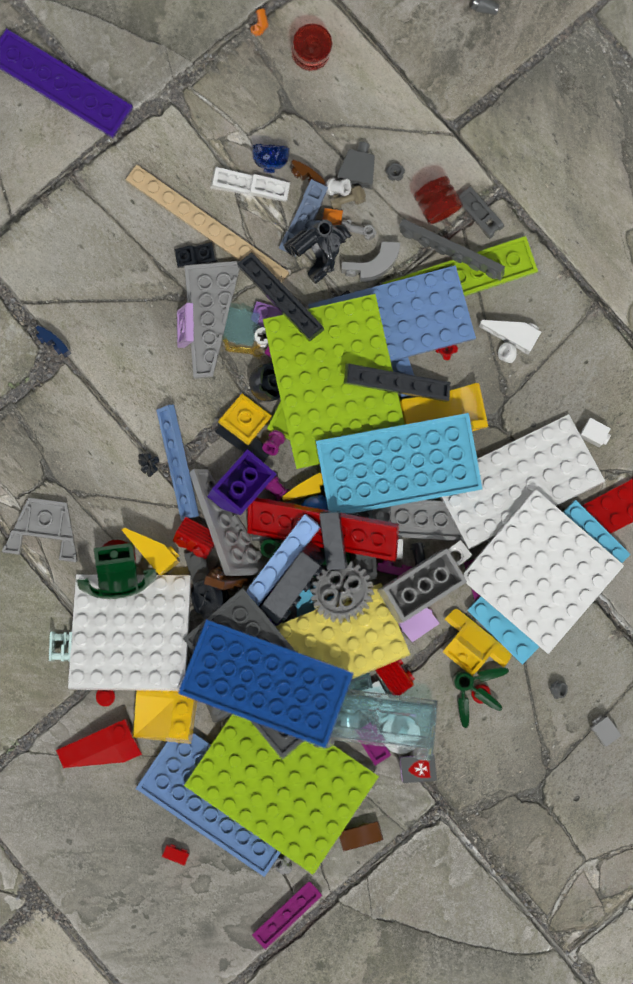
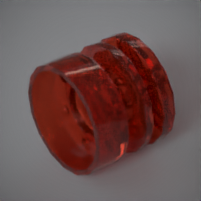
[291,23,333,71]
[413,176,463,225]

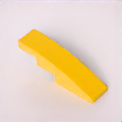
[282,472,324,502]

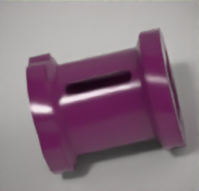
[262,430,285,456]
[265,477,290,501]

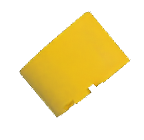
[400,383,488,432]

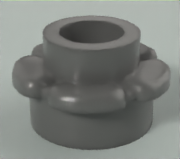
[386,163,405,181]
[550,680,568,699]

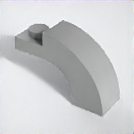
[342,242,400,282]

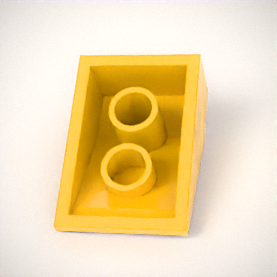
[122,528,179,576]

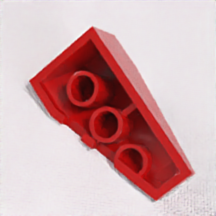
[56,719,142,768]

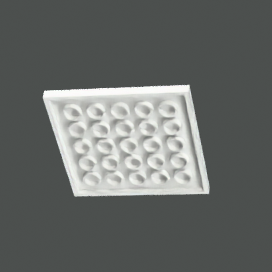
[463,489,624,654]
[68,575,191,691]

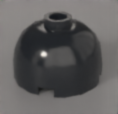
[249,363,280,402]

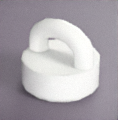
[498,342,517,363]

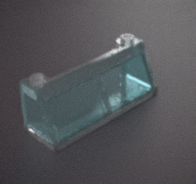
[314,689,438,761]

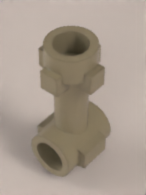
[330,186,366,210]

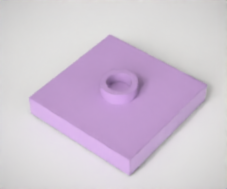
[177,303,194,348]

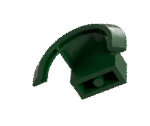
[76,543,156,599]

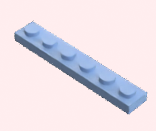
[246,514,321,607]

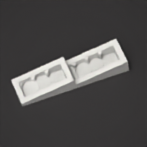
[210,167,290,202]

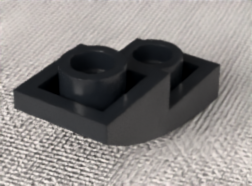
[174,242,218,268]

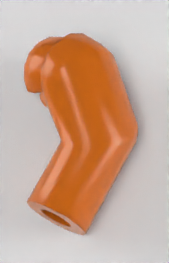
[250,9,268,36]

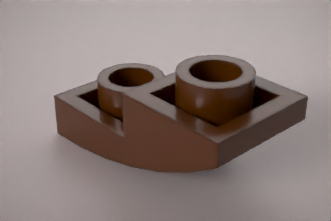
[290,160,326,186]
[339,821,384,851]

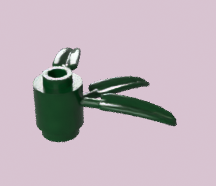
[452,667,509,729]

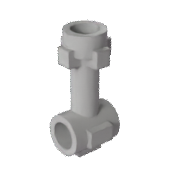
[341,219,376,240]
[274,855,292,875]

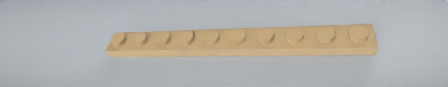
[126,165,289,283]

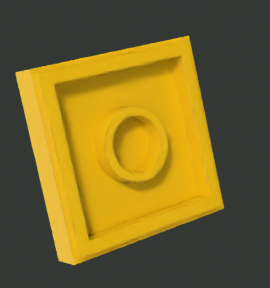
[218,393,272,445]

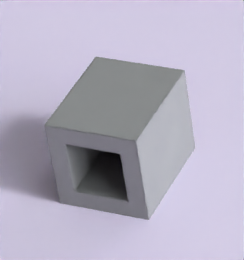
[590,715,622,747]

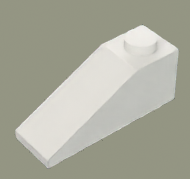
[479,320,541,355]

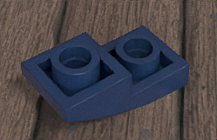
[35,325,72,358]

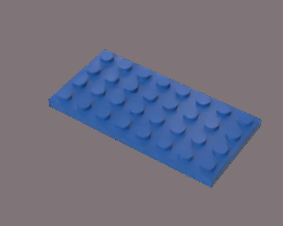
[178,620,354,749]

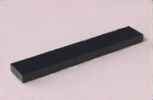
[237,252,324,342]
[344,364,451,402]

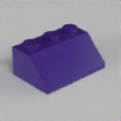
[207,449,277,515]

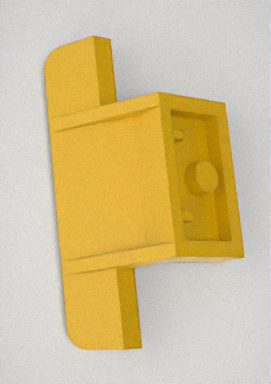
[443,609,512,676]

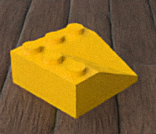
[133,690,198,744]

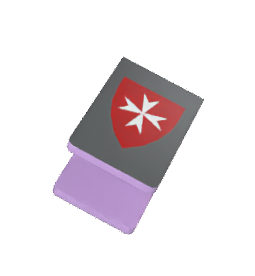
[400,754,437,783]

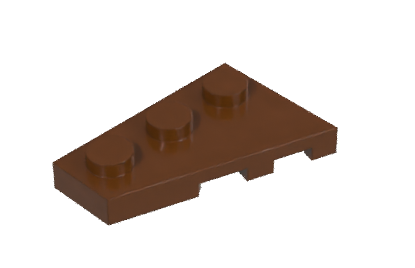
[204,565,251,590]

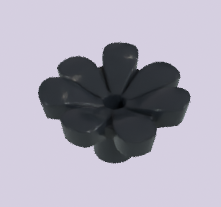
[138,453,159,477]

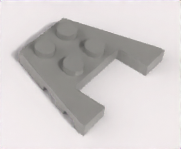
[2,498,78,563]

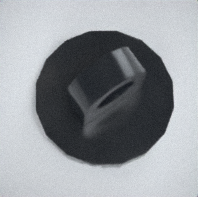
[191,579,229,618]

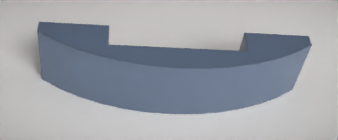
[279,179,328,256]

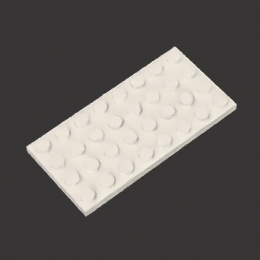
[441,414,605,549]

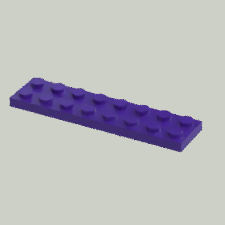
[0,29,133,139]

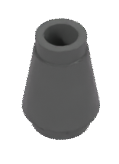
[471,0,500,15]

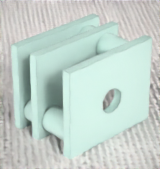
[49,632,72,662]

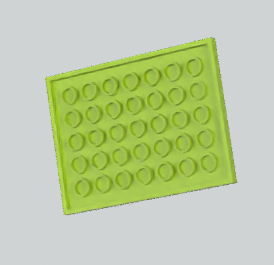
[263,294,405,469]
[184,714,379,875]

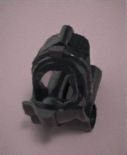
[283,220,352,284]

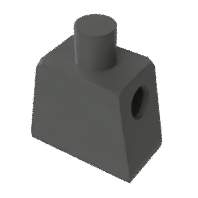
[337,142,375,190]

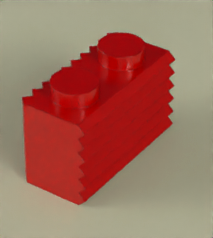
[173,517,215,559]
[375,659,415,698]

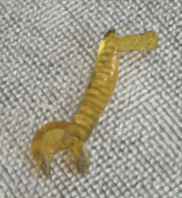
[223,338,263,359]

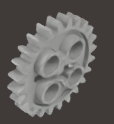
[310,562,374,623]

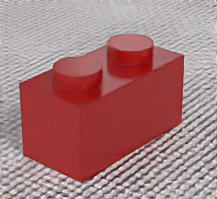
[162,843,190,866]

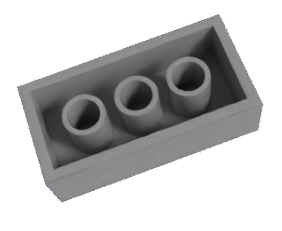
[377,548,467,623]

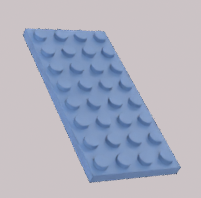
[308,265,476,362]
[136,733,280,877]

